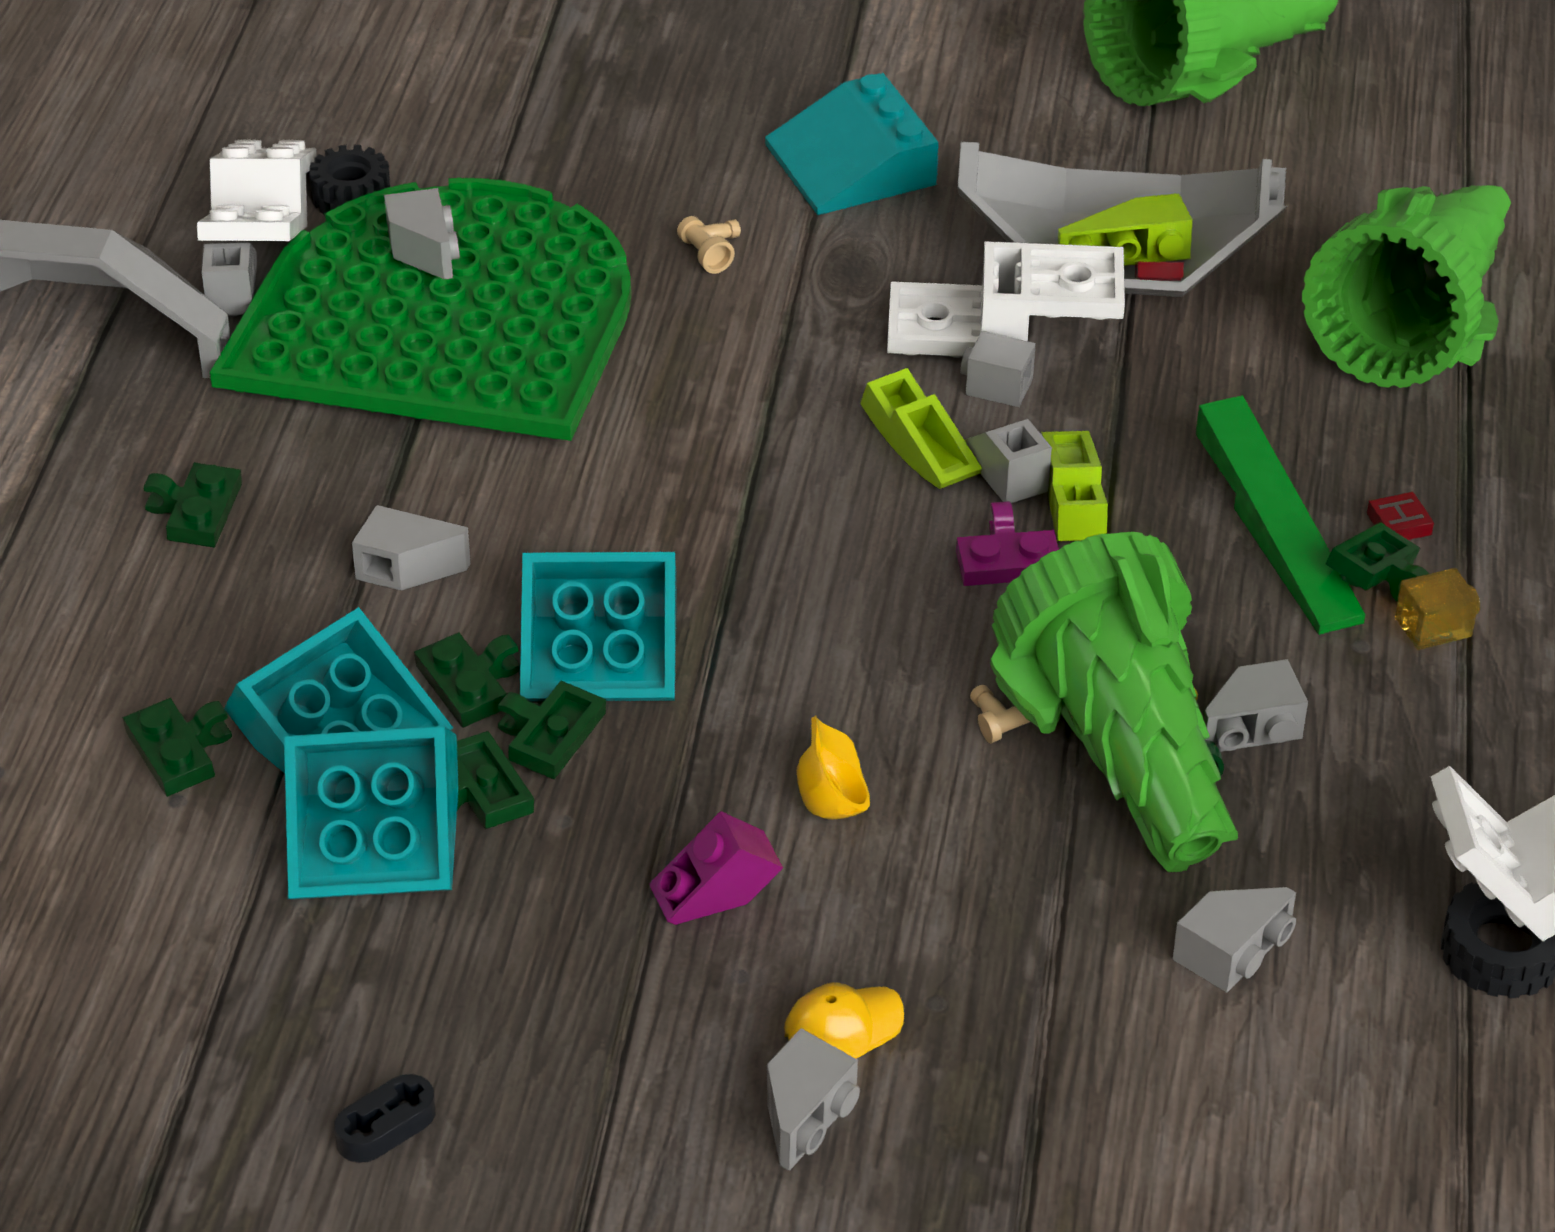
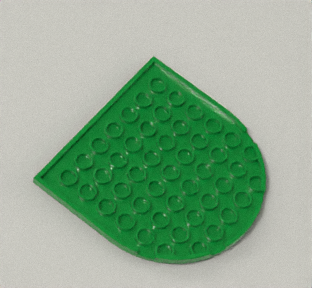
[210,178,632,441]

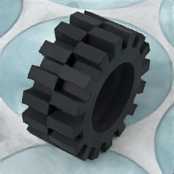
[309,145,390,215]

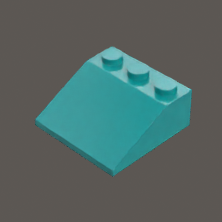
[765,73,939,215]
[520,552,677,701]
[224,607,454,774]
[284,726,458,900]

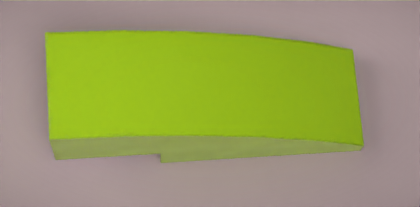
[860,368,982,489]
[1042,431,1108,541]

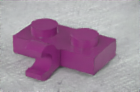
[956,501,1059,586]

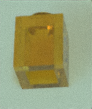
[1395,567,1480,650]

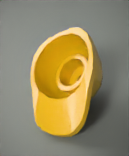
[796,715,870,820]
[784,982,904,1059]

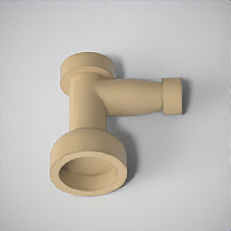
[677,216,741,274]
[970,685,1030,744]

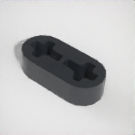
[334,1074,436,1163]

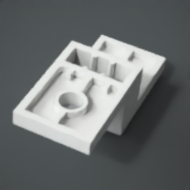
[197,140,317,241]
[887,241,1125,357]
[1431,766,1555,941]

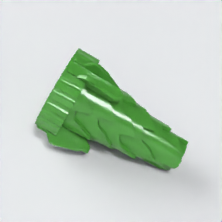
[1083,0,1338,106]
[1302,185,1511,388]
[990,532,1238,872]

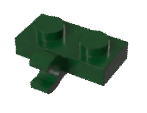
[143,462,242,548]
[1326,522,1431,607]
[414,632,520,728]
[498,681,606,780]
[122,697,232,797]
[457,731,534,829]

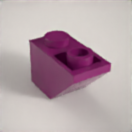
[649,811,783,925]

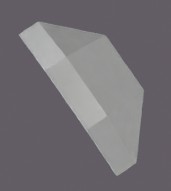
[958,142,1287,297]
[0,220,231,378]

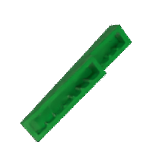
[1196,395,1366,635]

